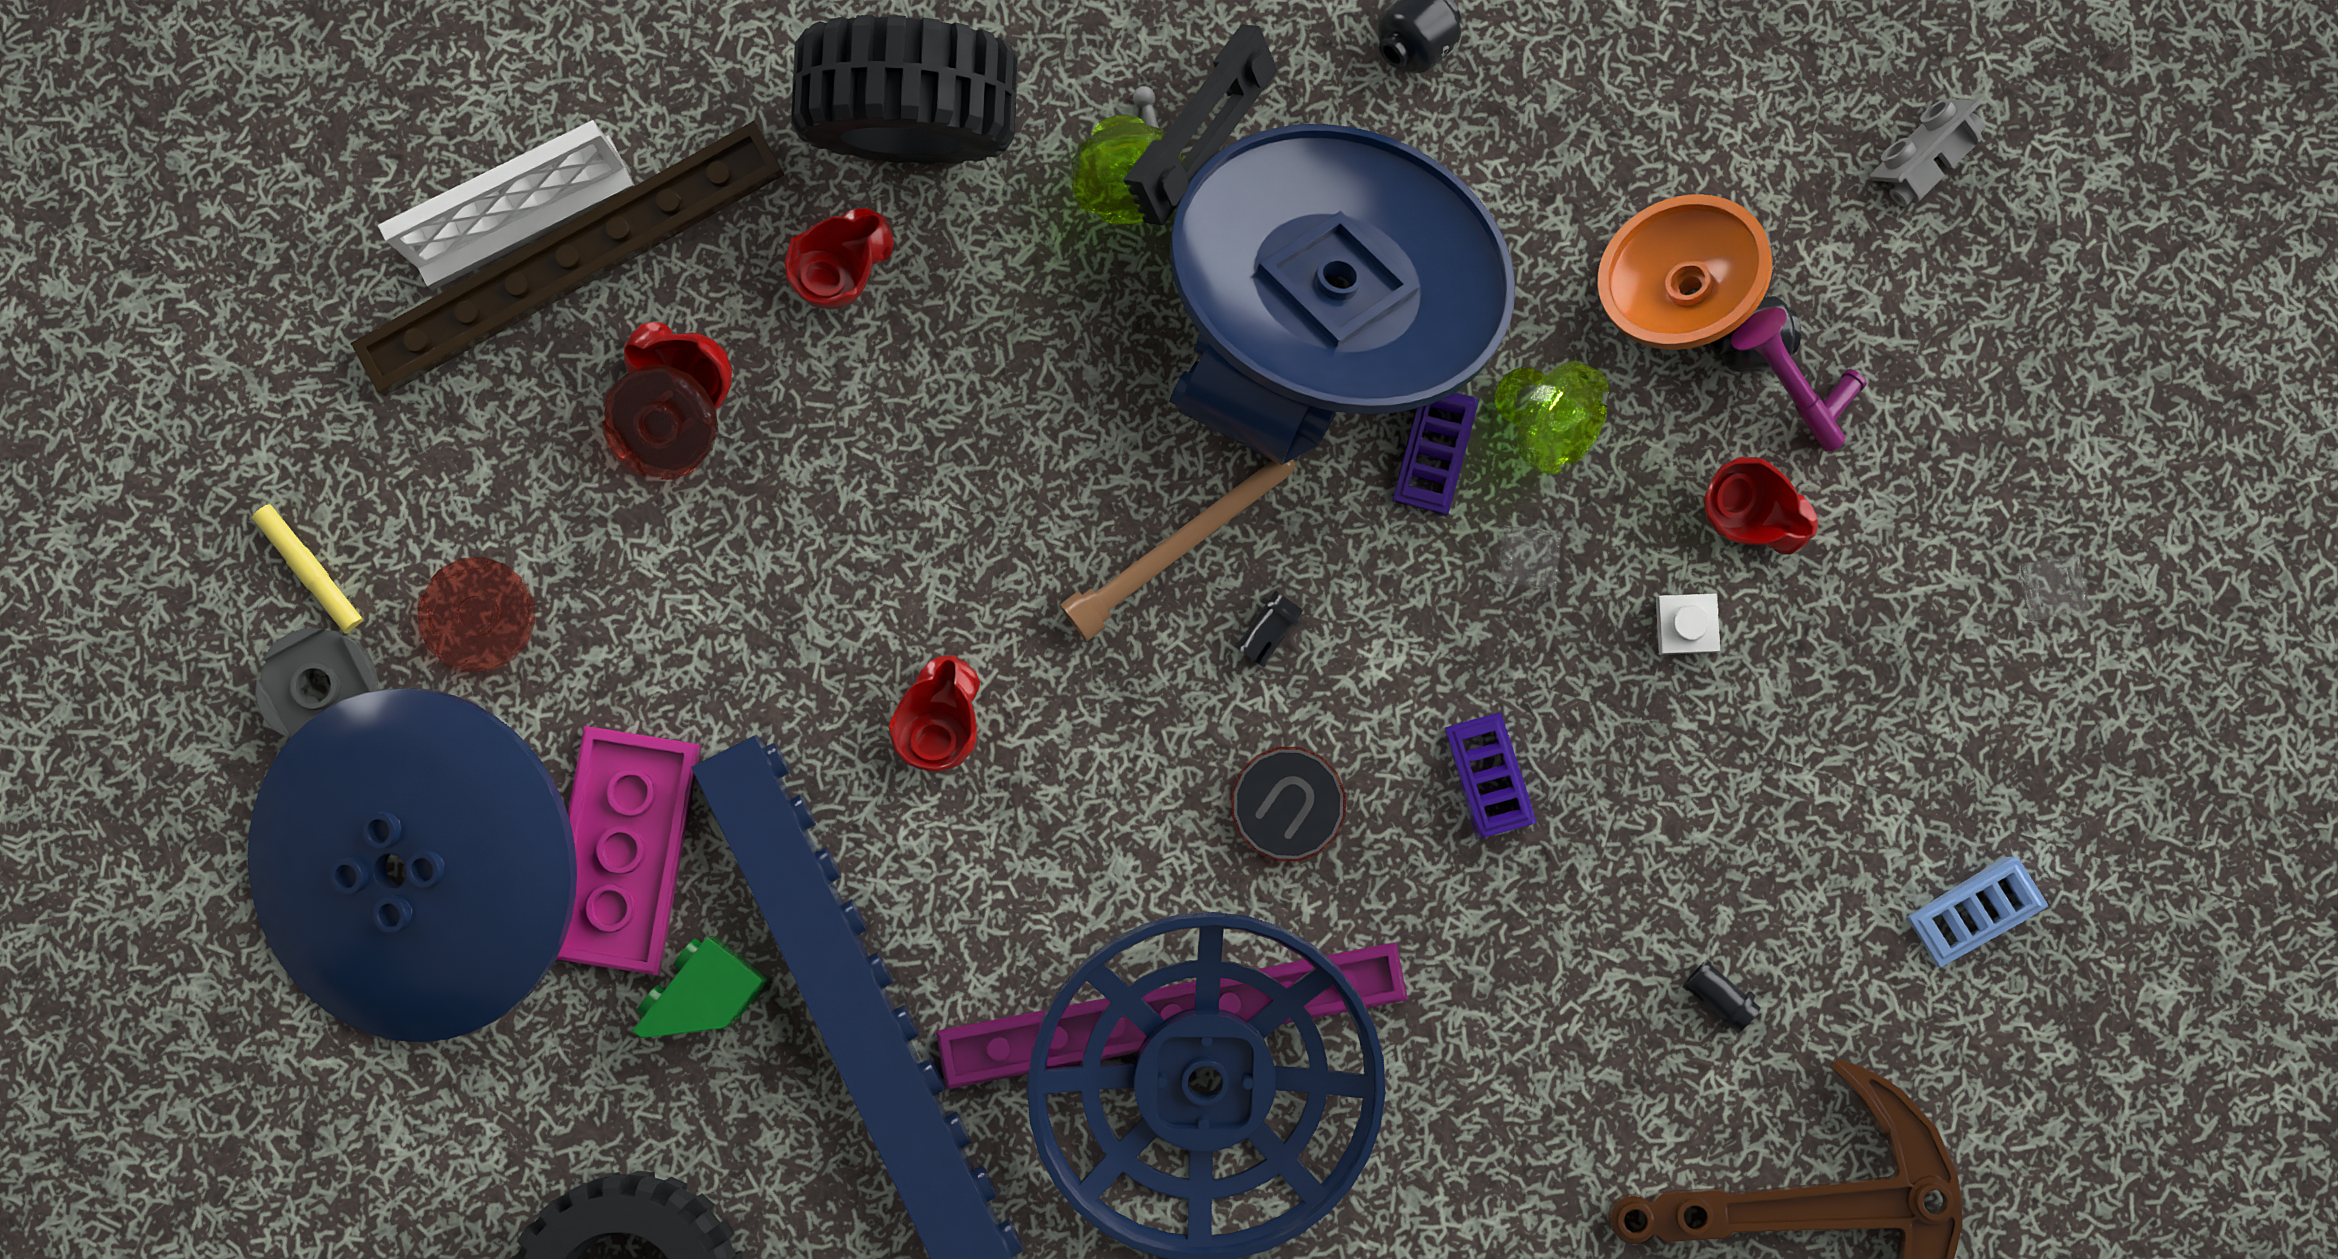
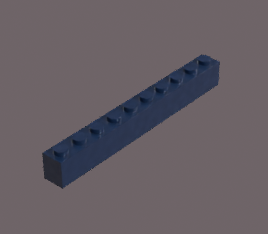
[691,735,1024,1259]

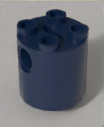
[1169,333,1336,465]

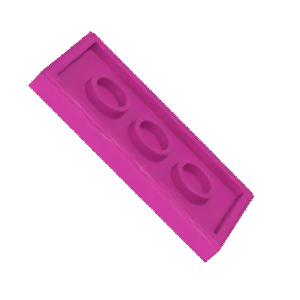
[556,726,701,976]

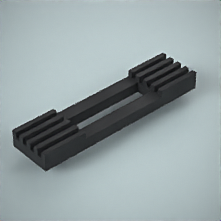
[1123,24,1278,226]

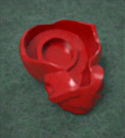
[784,208,894,309]
[624,322,732,411]
[1703,457,1818,555]
[888,655,980,772]

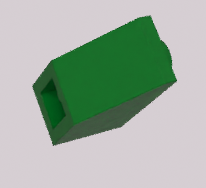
[632,936,770,1038]

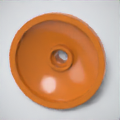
[1598,194,1773,350]

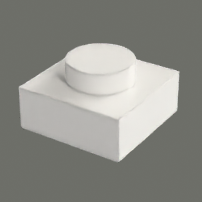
[1656,594,1720,655]

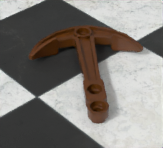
[1608,1058,1962,1259]

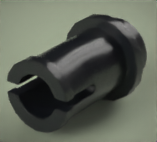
[1234,591,1303,668]
[1682,959,1761,1034]

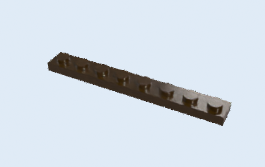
[351,121,785,396]

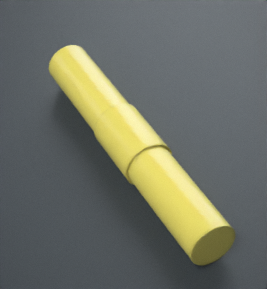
[252,504,364,634]

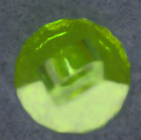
[1070,114,1184,224]
[1495,360,1609,475]

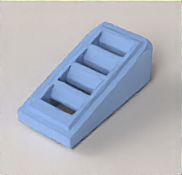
[1907,856,2048,967]

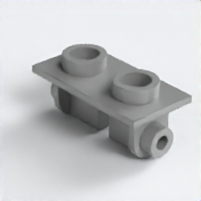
[1868,99,1986,207]

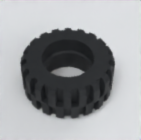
[791,15,1018,164]
[509,1171,743,1259]

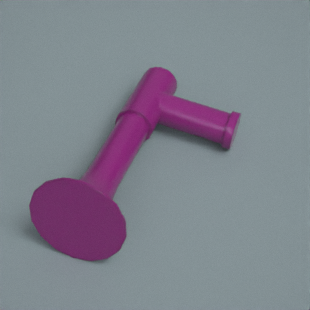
[1731,307,1867,452]

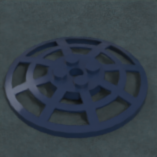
[1027,912,1386,1259]

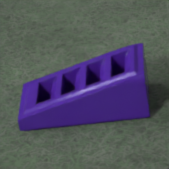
[1392,392,1479,515]
[1444,712,1537,839]

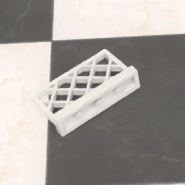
[378,120,635,290]

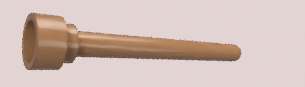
[1059,459,1295,642]

